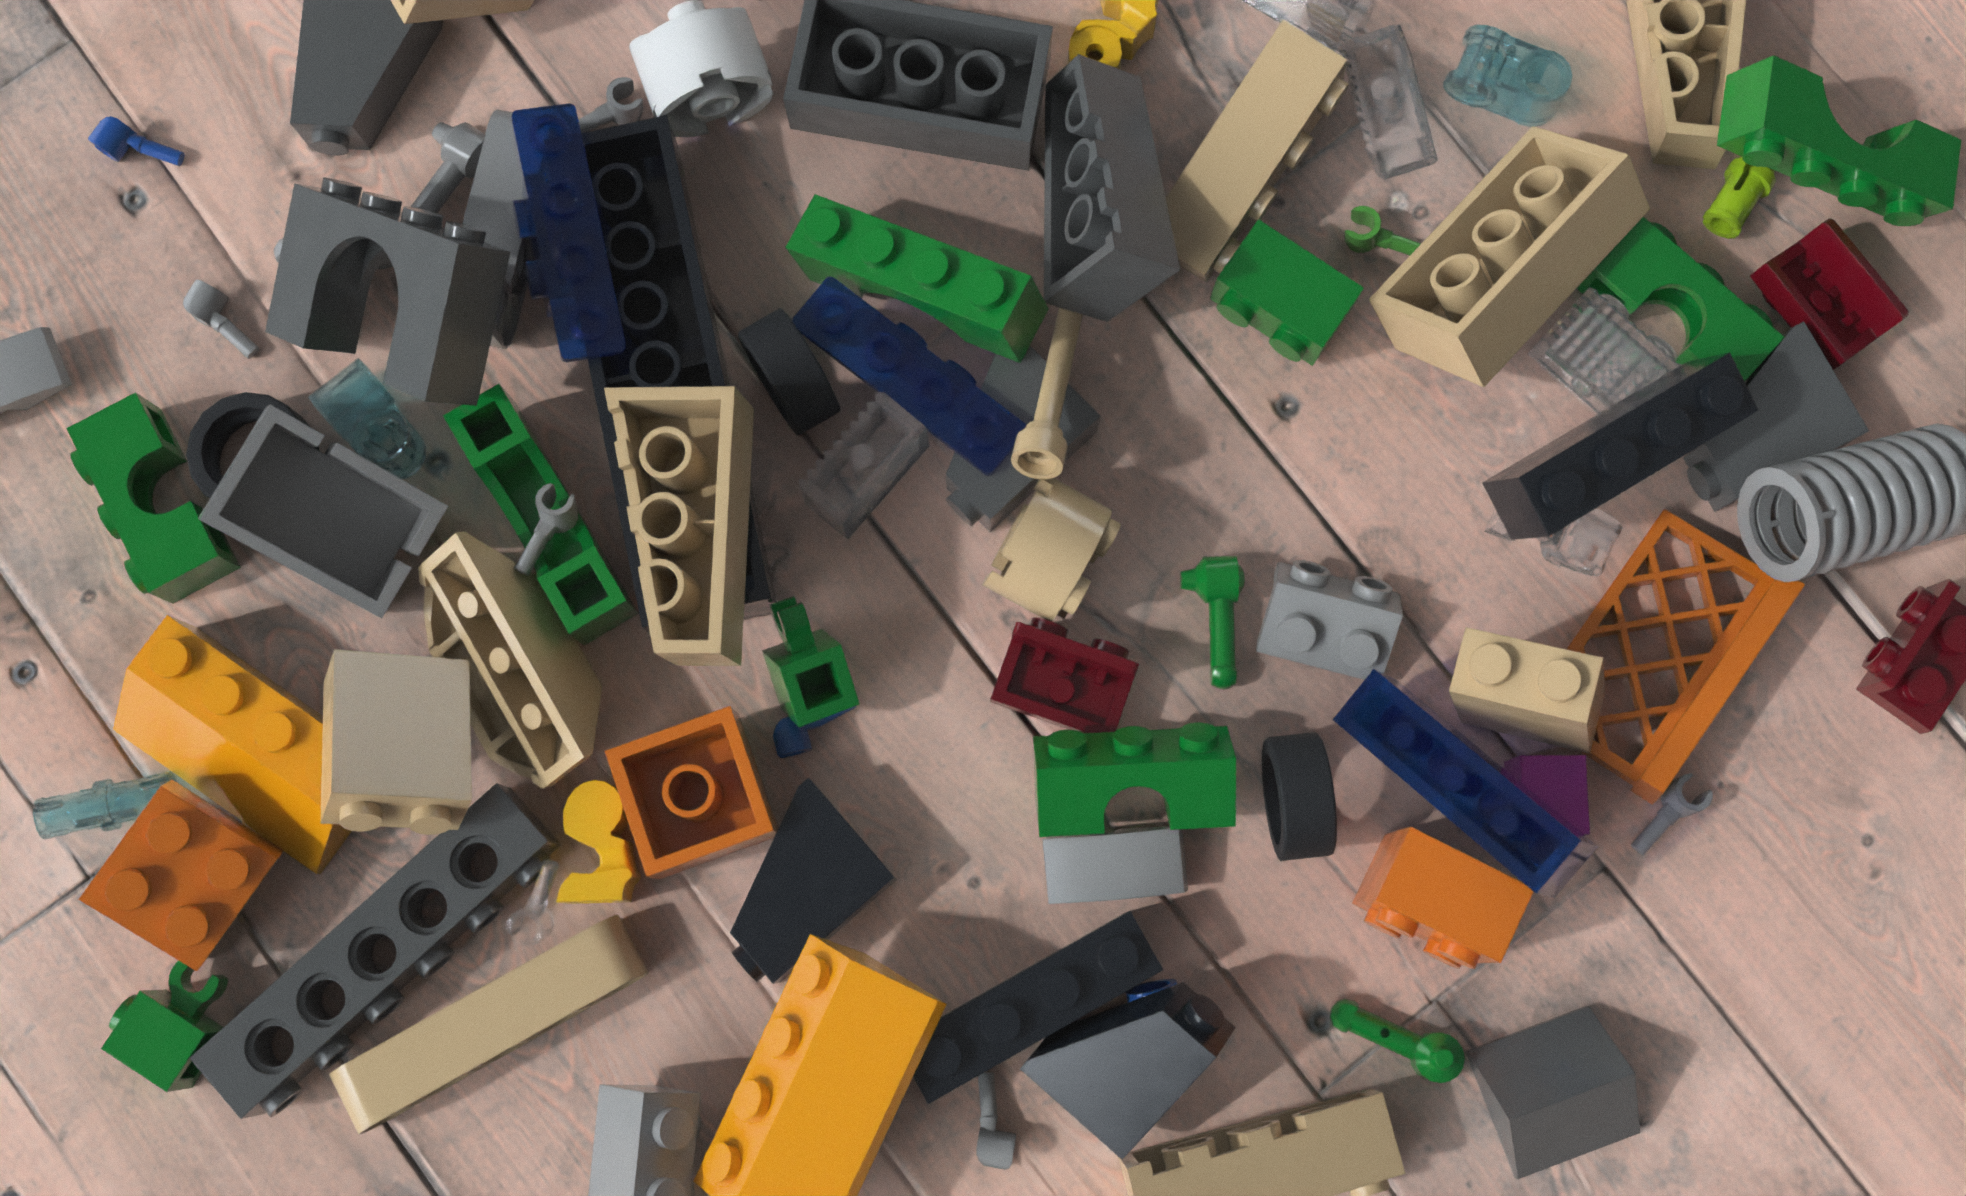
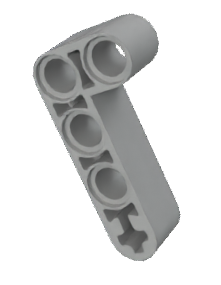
[462,109,562,349]

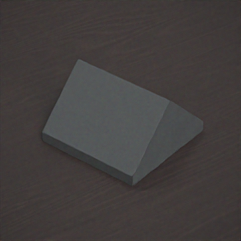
[1465,1006,1640,1179]

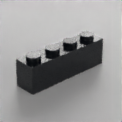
[1482,352,1759,540]
[913,911,1163,1104]

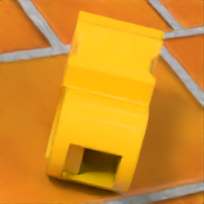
[1068,0,1159,69]
[556,780,642,904]

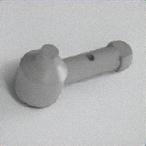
[411,122,485,213]

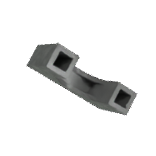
[265,177,510,406]

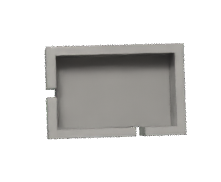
[198,404,448,618]

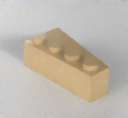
[1626,0,1746,169]
[1166,19,1349,283]
[604,386,754,666]
[1118,1088,1406,1196]

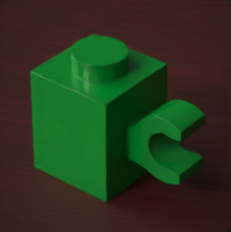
[762,596,860,727]
[101,961,229,1092]

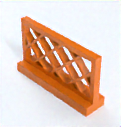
[1567,509,1805,805]

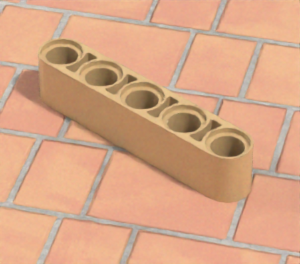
[329,915,649,1135]

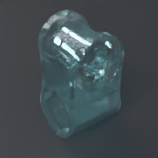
[1443,25,1573,127]
[308,357,426,479]

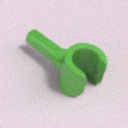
[1345,206,1421,256]

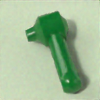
[1180,556,1245,690]
[1330,998,1465,1083]

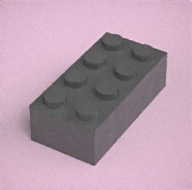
[783,0,1053,171]

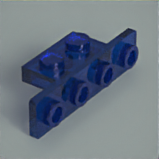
[511,103,626,363]
[792,276,1026,476]

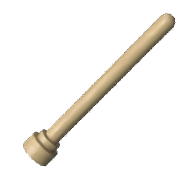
[1011,307,1083,480]

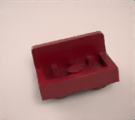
[1749,219,1909,370]
[990,617,1140,733]

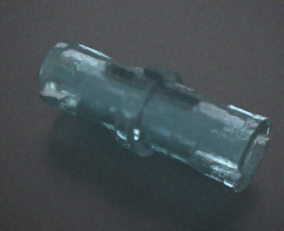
[33,771,177,840]

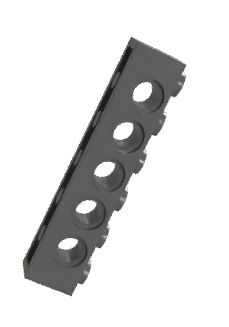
[190,783,561,1119]

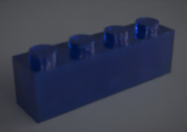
[1332,669,1598,898]

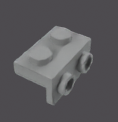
[1256,560,1403,684]

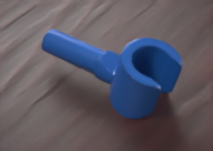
[88,116,185,167]
[773,706,856,758]

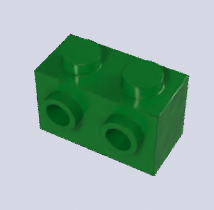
[1210,219,1364,366]

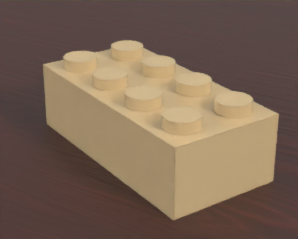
[1368,126,1650,387]

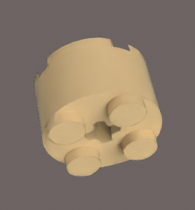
[982,478,1121,621]

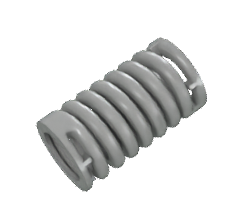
[1737,423,1966,582]

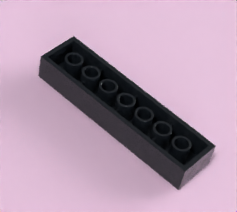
[543,115,777,634]

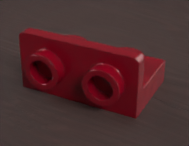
[1856,579,1966,734]

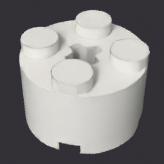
[629,0,773,137]

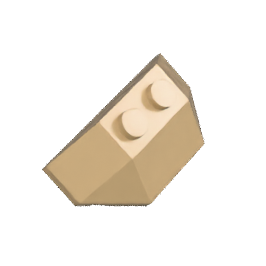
[418,531,602,789]

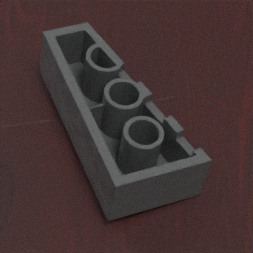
[1044,54,1181,322]

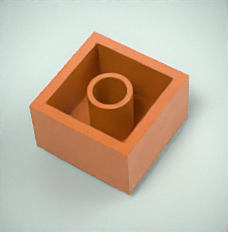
[605,706,779,880]
[78,780,283,971]
[1352,826,1535,969]

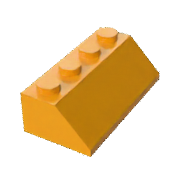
[113,615,352,875]
[693,934,947,1196]

